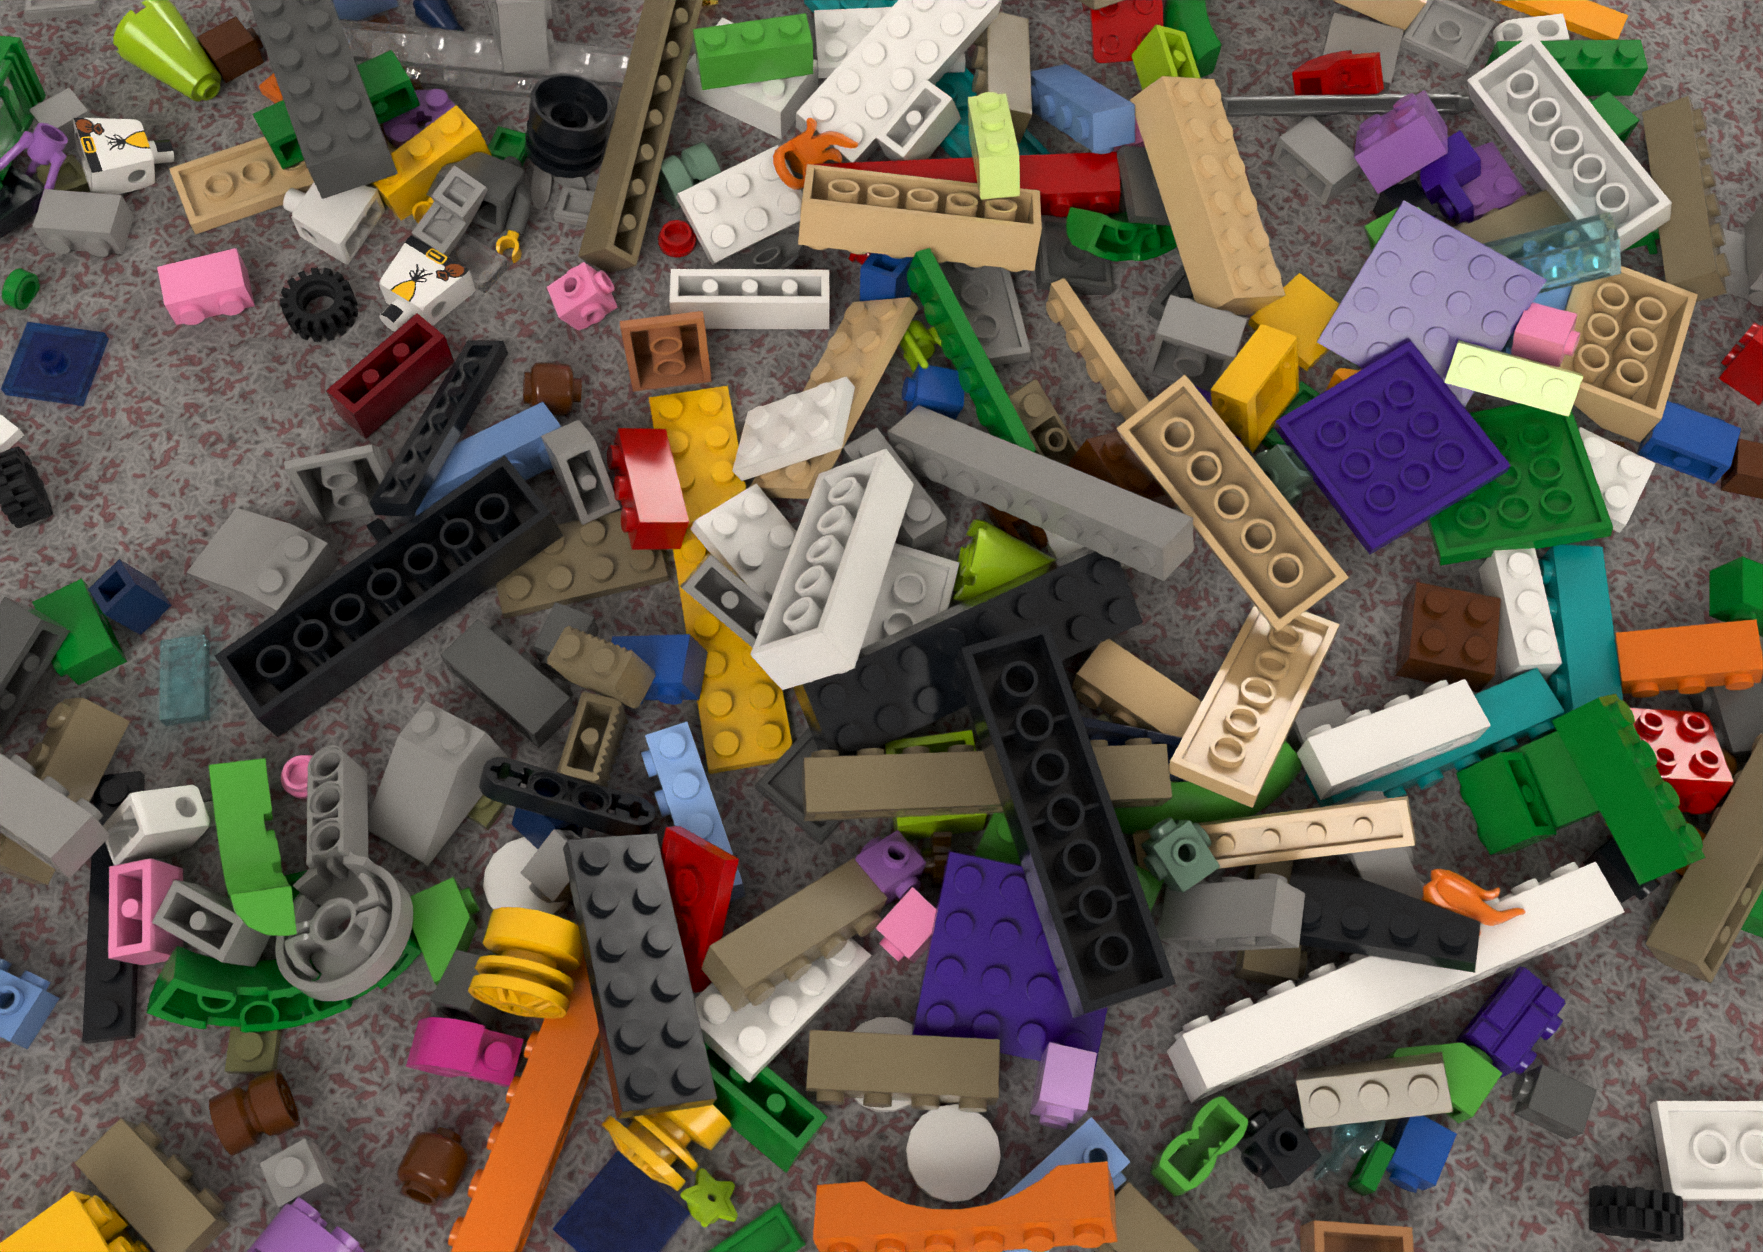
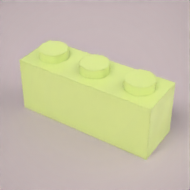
[968,92,1020,200]
[1445,340,1583,417]

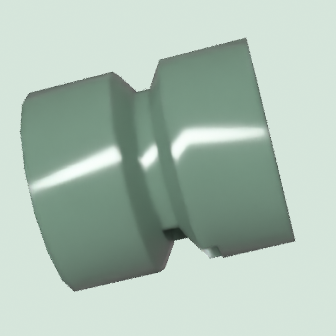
[657,142,721,210]

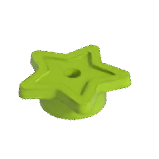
[680,1168,738,1227]

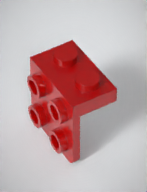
[1082,0,1164,64]
[1630,708,1734,814]

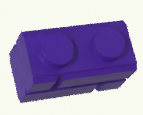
[1456,966,1566,1078]

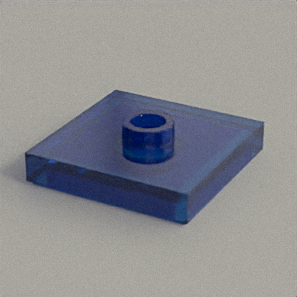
[1,322,109,406]
[553,1151,691,1252]

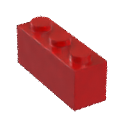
[607,428,689,550]

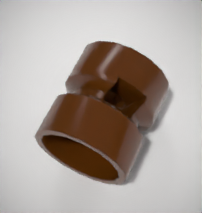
[209,1068,300,1156]

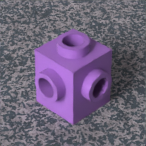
[855,831,926,907]

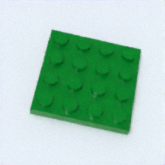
[1427,403,1613,566]

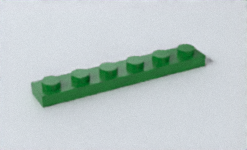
[907,248,1036,453]

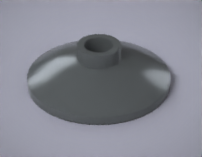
[732,234,804,269]

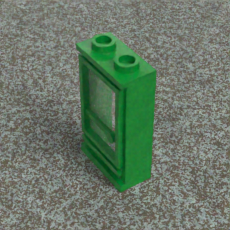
[0,36,46,190]

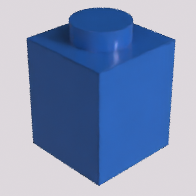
[860,253,913,301]
[902,364,964,420]
[1386,1115,1457,1193]

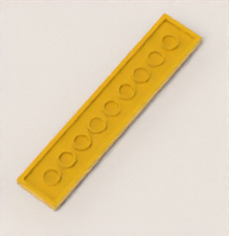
[649,385,792,774]

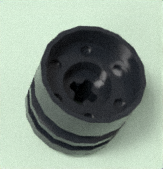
[525,73,611,178]

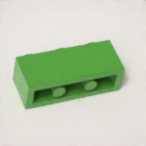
[693,13,813,90]

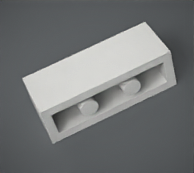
[1479,548,1562,682]

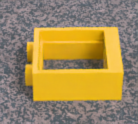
[1210,324,1299,453]

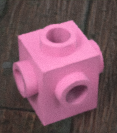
[547,262,618,330]

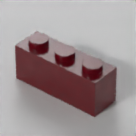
[326,313,454,439]

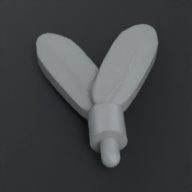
[531,165,588,209]

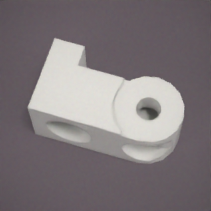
[1493,13,1570,44]

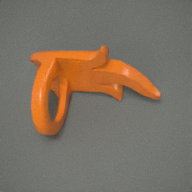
[773,118,858,190]
[1421,869,1526,936]

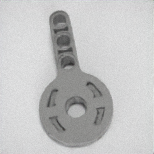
[275,745,413,1001]

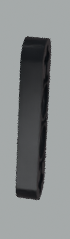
[479,757,655,836]

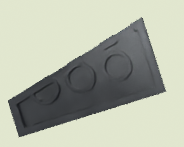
[1289,858,1481,973]

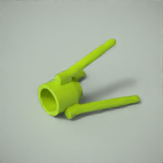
[899,320,942,373]

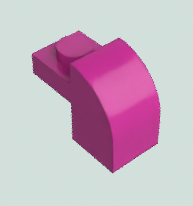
[406,1017,524,1087]

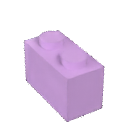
[1030,1042,1097,1130]

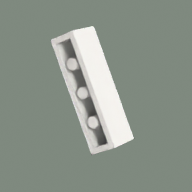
[669,269,830,329]
[1297,679,1491,800]

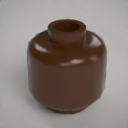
[523,362,582,416]
[397,1127,470,1206]

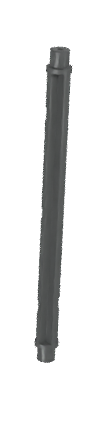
[1221,92,1474,117]

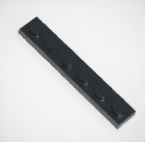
[369,340,508,517]
[82,771,145,1044]

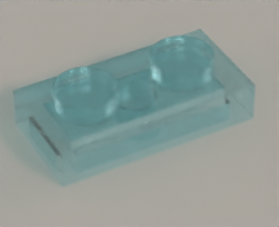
[159,635,210,726]

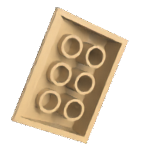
[1560,252,1698,442]

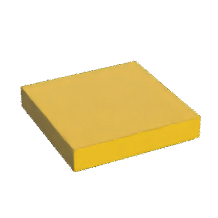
[1248,273,1339,371]

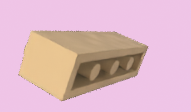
[1072,639,1202,737]

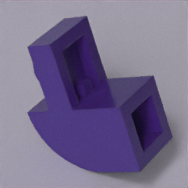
[1420,130,1481,225]

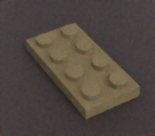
[496,510,669,619]

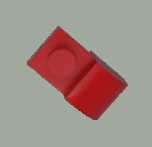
[1292,50,1384,95]

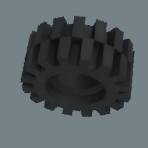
[280,267,358,342]
[0,446,53,528]
[1589,1185,1684,1242]

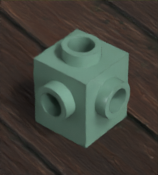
[1255,444,1313,506]
[1140,817,1220,893]

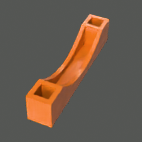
[813,1161,1117,1252]

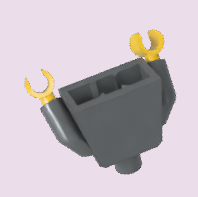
[412,152,531,263]

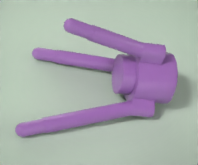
[0,123,68,208]

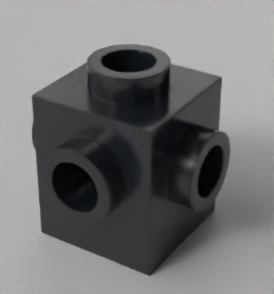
[1236,1108,1322,1189]

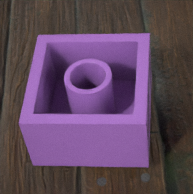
[1354,90,1448,194]

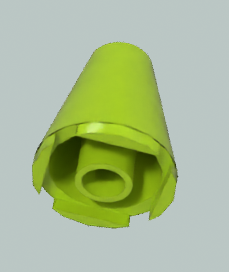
[113,0,221,102]
[953,519,1056,602]

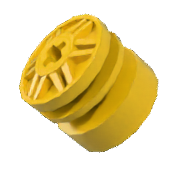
[468,907,584,1019]
[601,1104,732,1192]

